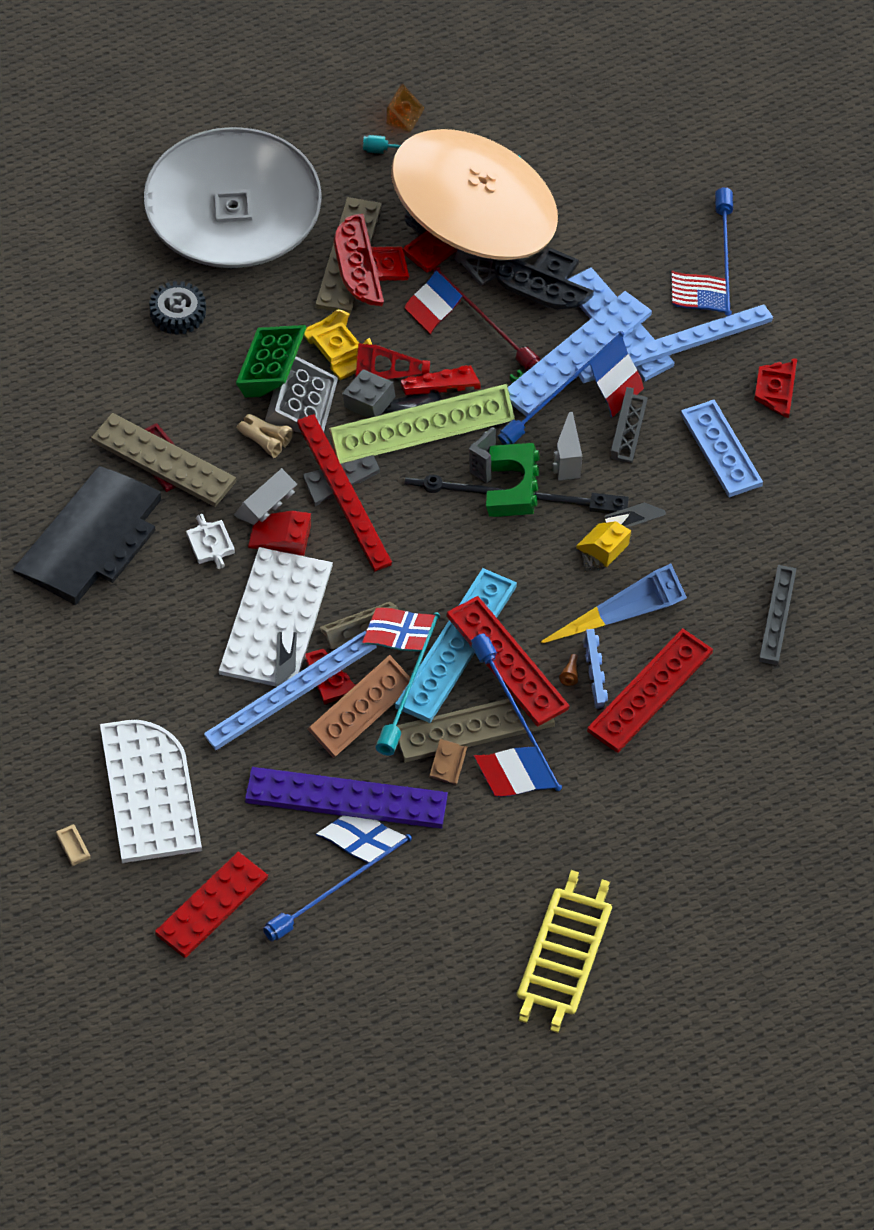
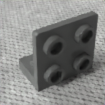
[469,427,496,483]

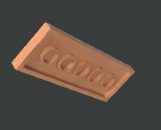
[308,655,410,758]

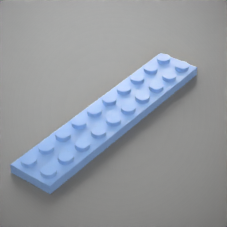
[508,291,652,416]

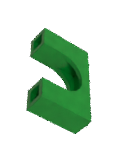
[486,443,540,517]

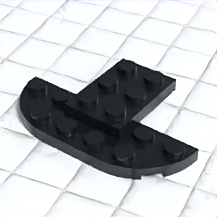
[495,247,594,310]

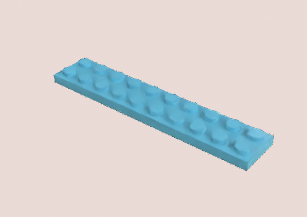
[395,568,517,723]

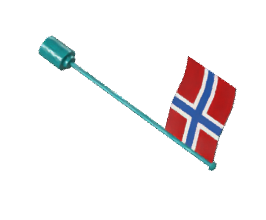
[361,608,440,756]

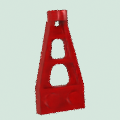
[355,343,430,379]

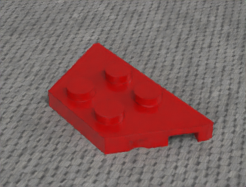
[754,359,797,418]

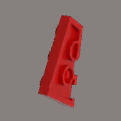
[305,649,356,704]

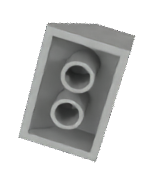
[234,468,297,525]

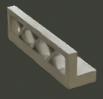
[320,602,398,649]

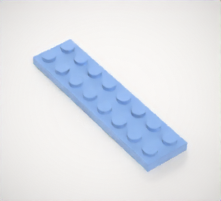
[567,268,674,382]

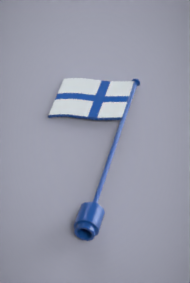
[263,816,412,941]

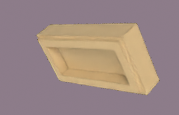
[56,824,91,866]

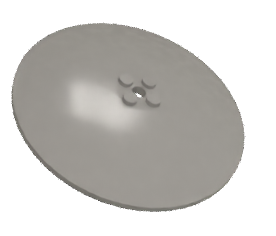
[144,127,321,268]

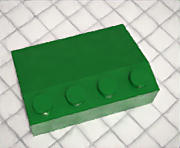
[236,325,307,397]

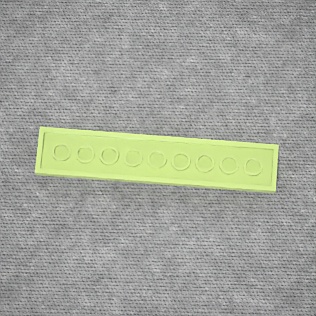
[329,384,515,464]

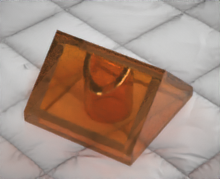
[386,84,425,132]

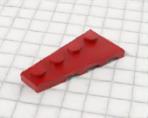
[400,365,481,395]

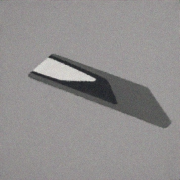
[604,502,666,528]
[275,632,297,686]

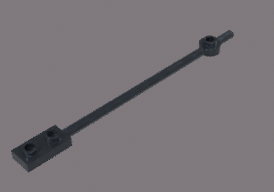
[405,474,629,514]

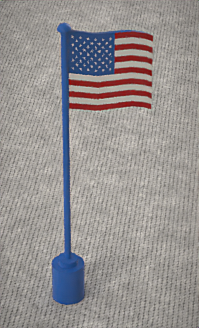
[672,188,733,316]

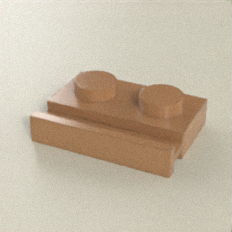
[429,739,467,785]

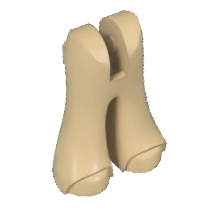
[236,414,293,458]

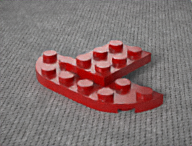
[334,214,409,306]

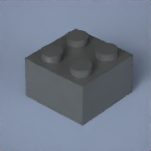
[342,369,396,418]

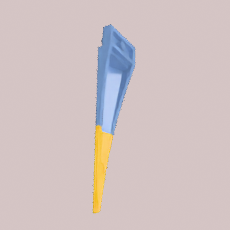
[541,564,687,643]

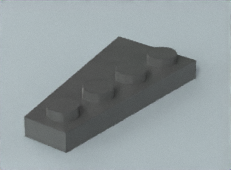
[303,455,380,506]

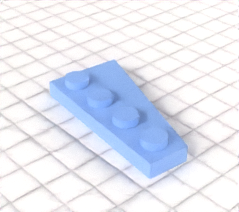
[583,629,608,709]

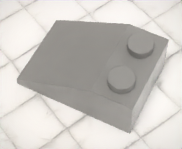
[553,412,582,480]

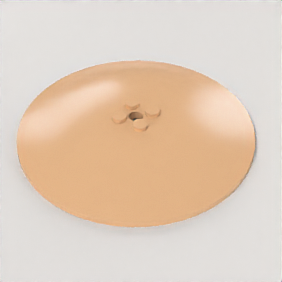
[391,129,558,260]

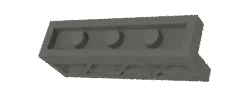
[611,387,648,463]

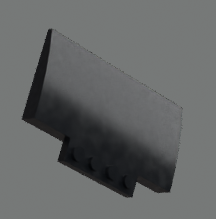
[13,466,161,605]

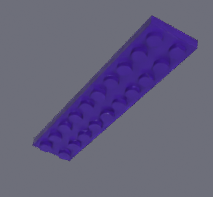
[245,767,448,829]

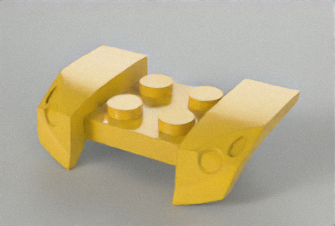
[304,309,372,380]

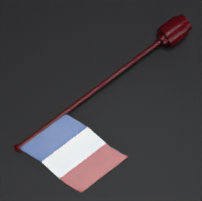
[404,267,540,371]

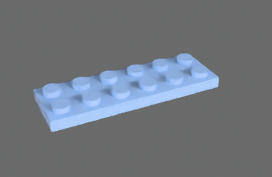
[681,400,763,497]

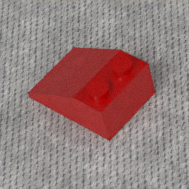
[248,511,311,556]

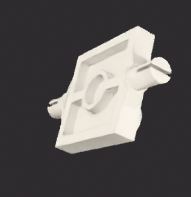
[186,514,235,569]

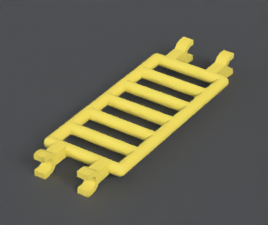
[517,870,612,1033]

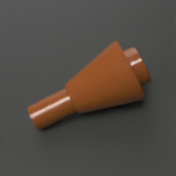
[559,654,578,686]

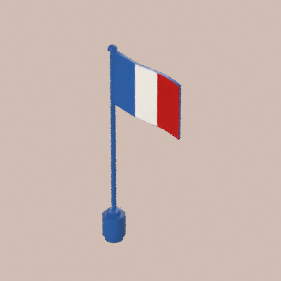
[498,331,644,445]
[471,633,562,797]

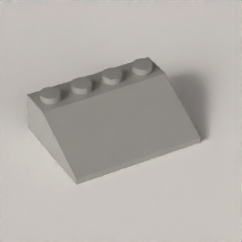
[265,356,338,433]

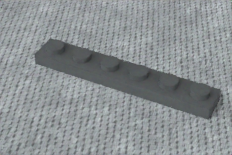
[759,565,797,665]

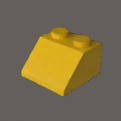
[576,521,631,567]

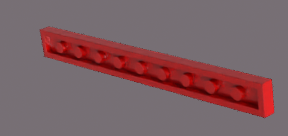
[297,414,392,572]

